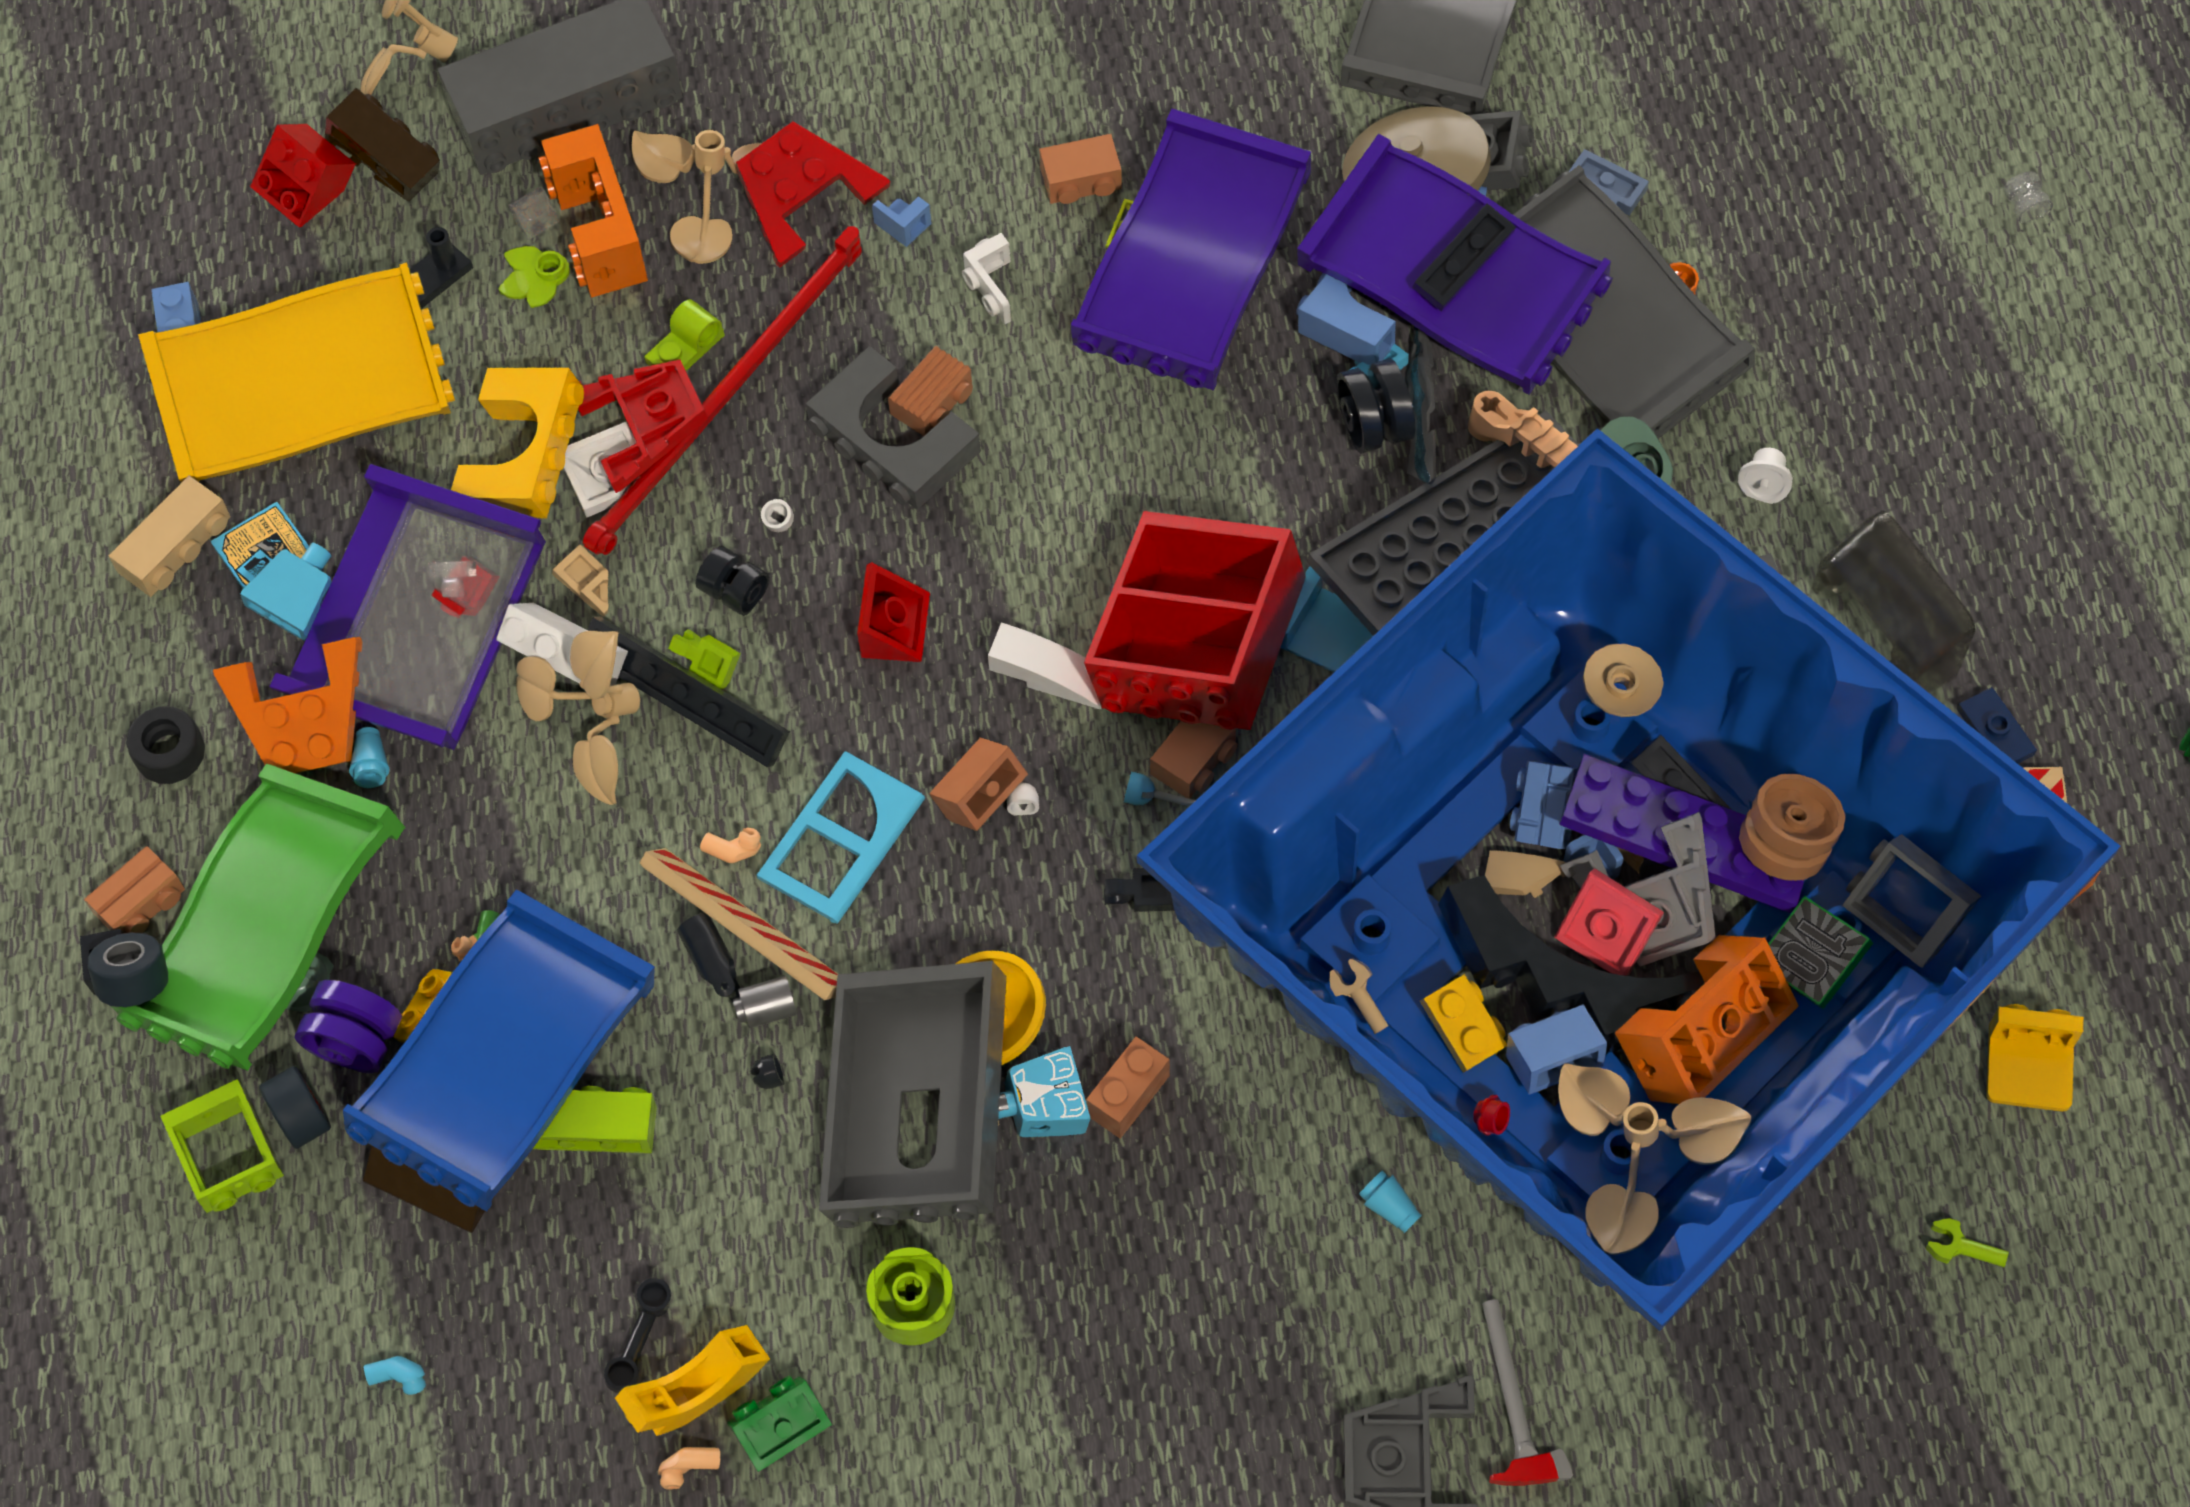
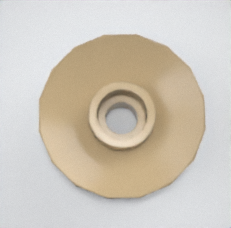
[1583,644,1664,717]

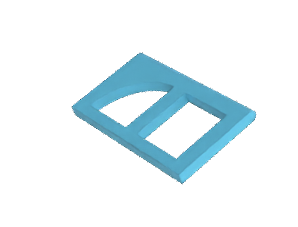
[757,751,925,924]

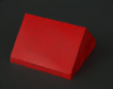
[857,562,930,662]

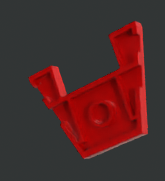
[736,121,890,268]
[578,359,709,493]

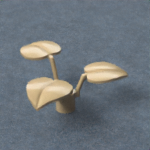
[361,0,458,95]
[632,130,762,264]
[516,631,640,805]
[1558,1063,1751,1255]

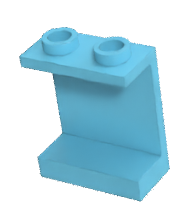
[1280,567,1373,672]

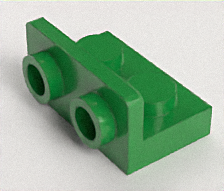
[727,1376,832,1472]

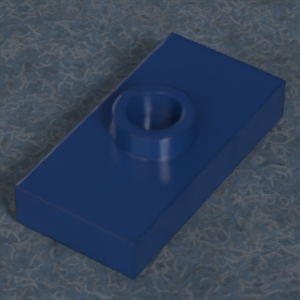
[1957,687,2037,764]

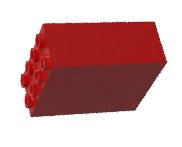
[1084,511,1306,730]

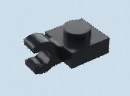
[1104,868,1174,912]

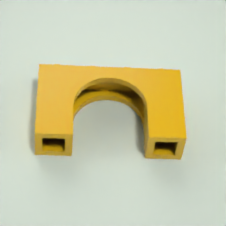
[451,368,584,519]

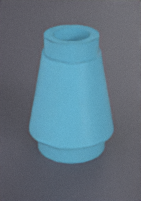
[349,727,390,788]
[1359,1170,1422,1233]

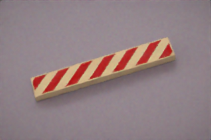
[640,848,838,1000]

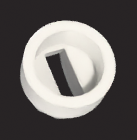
[761,499,794,533]
[1007,782,1039,816]

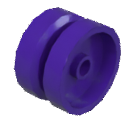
[294,980,402,1073]

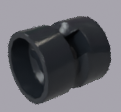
[695,545,770,616]

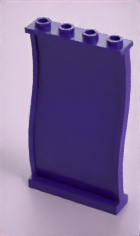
[1071,109,1311,391]
[1297,133,1613,395]

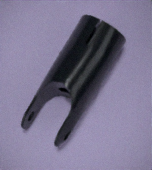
[677,913,741,1004]

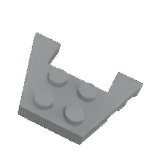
[1560,812,1716,967]

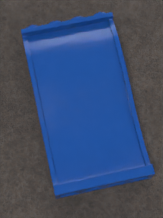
[343,889,655,1212]

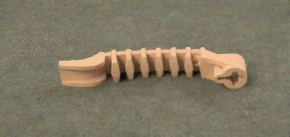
[1468,391,1578,468]

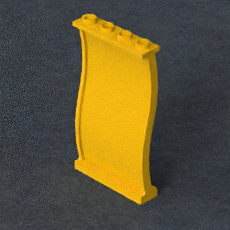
[138,262,455,483]

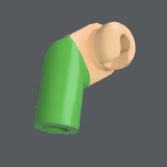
[451,910,500,961]

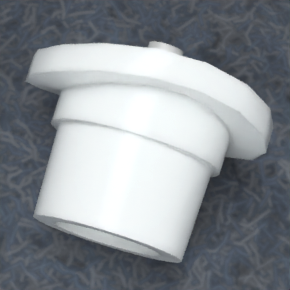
[1738,448,1793,504]

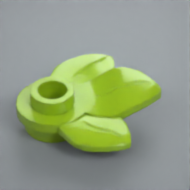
[498,246,570,308]

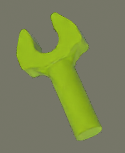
[1925,1218,2009,1268]

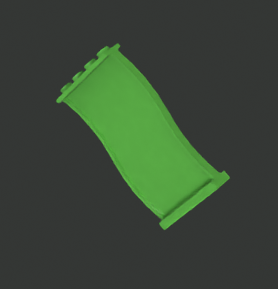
[111,763,405,1071]

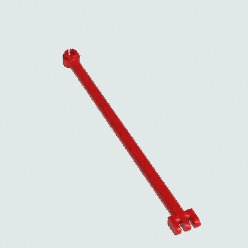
[583,226,862,555]

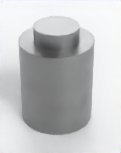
[733,975,797,1029]

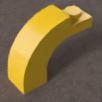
[615,1325,770,1436]

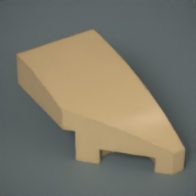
[552,544,608,617]
[1485,850,1566,898]

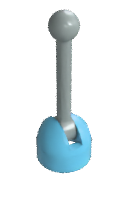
[1124,771,1196,807]

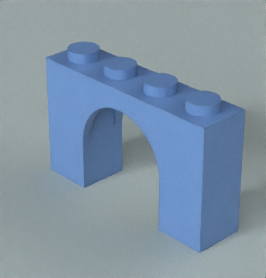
[1296,273,1396,365]

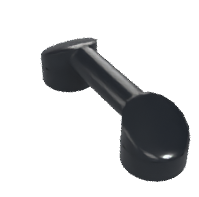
[604,1278,671,1393]

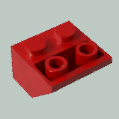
[250,124,356,227]

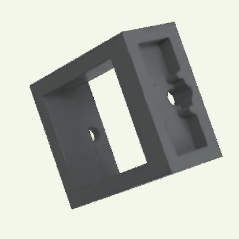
[1842,834,1982,968]

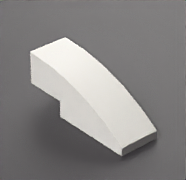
[988,622,1102,709]

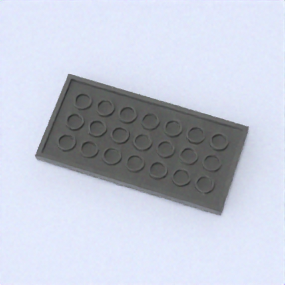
[1307,411,1579,636]

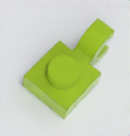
[668,629,741,690]

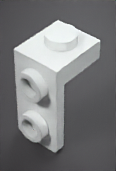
[962,233,1011,325]

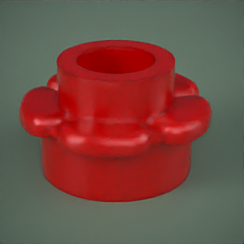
[1473,1094,1510,1136]

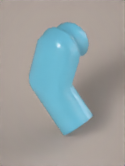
[364,1356,426,1395]

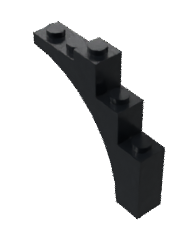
[1438,875,1705,1051]

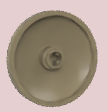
[1342,106,1491,191]

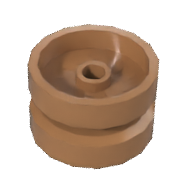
[1739,774,1845,881]

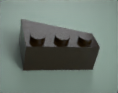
[325,88,440,202]

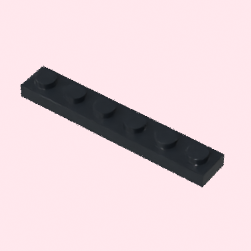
[587,616,790,767]

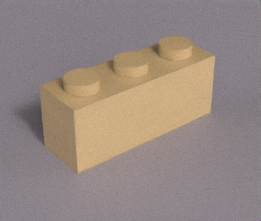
[109,475,231,597]

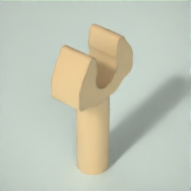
[1330,958,1389,1034]

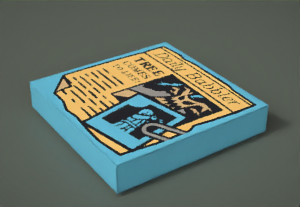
[210,502,309,589]

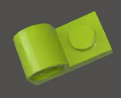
[644,299,725,371]

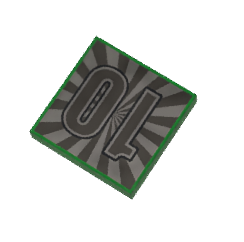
[1768,896,1874,1009]

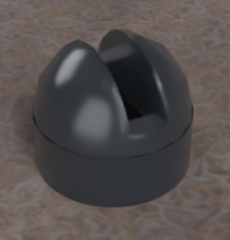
[751,1053,785,1089]

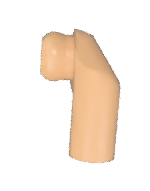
[700,828,761,863]
[658,1447,720,1490]

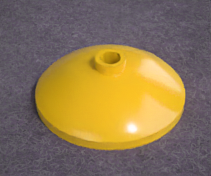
[955,951,1046,1065]

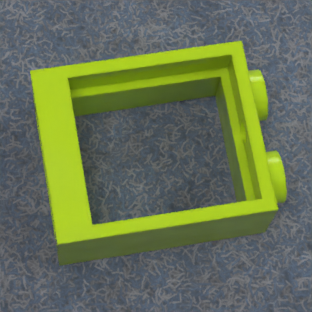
[160,1079,284,1213]

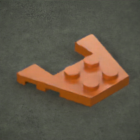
[213,637,362,774]

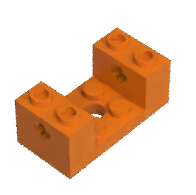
[538,124,648,298]
[1615,935,1799,1104]

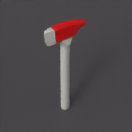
[1482,1299,1573,1486]

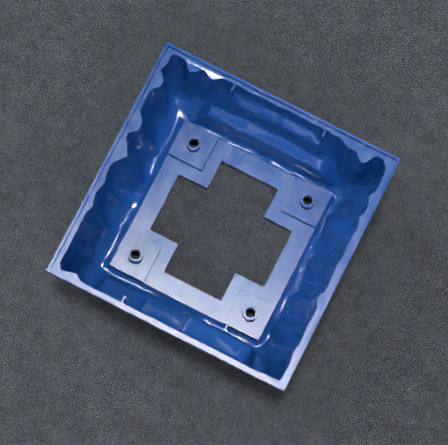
[1137,428,2121,1331]

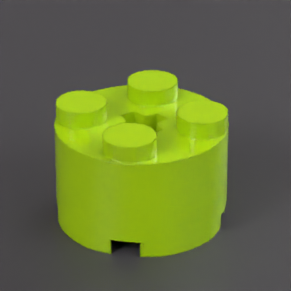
[866,1247,955,1345]

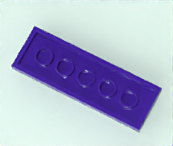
[1559,754,1804,913]

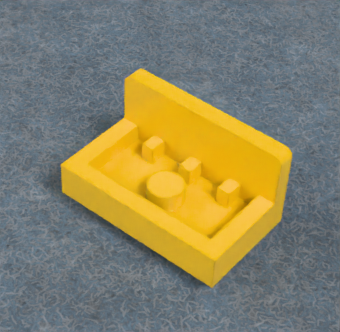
[1420,974,1507,1072]

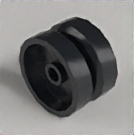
[1336,358,1416,454]

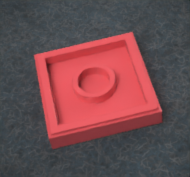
[1554,868,1664,976]

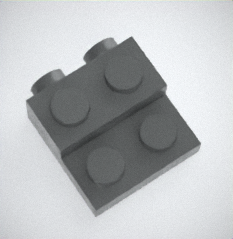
[1468,110,1534,190]

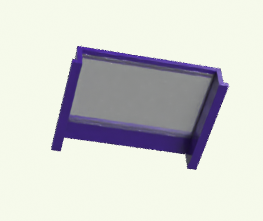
[269,464,546,750]

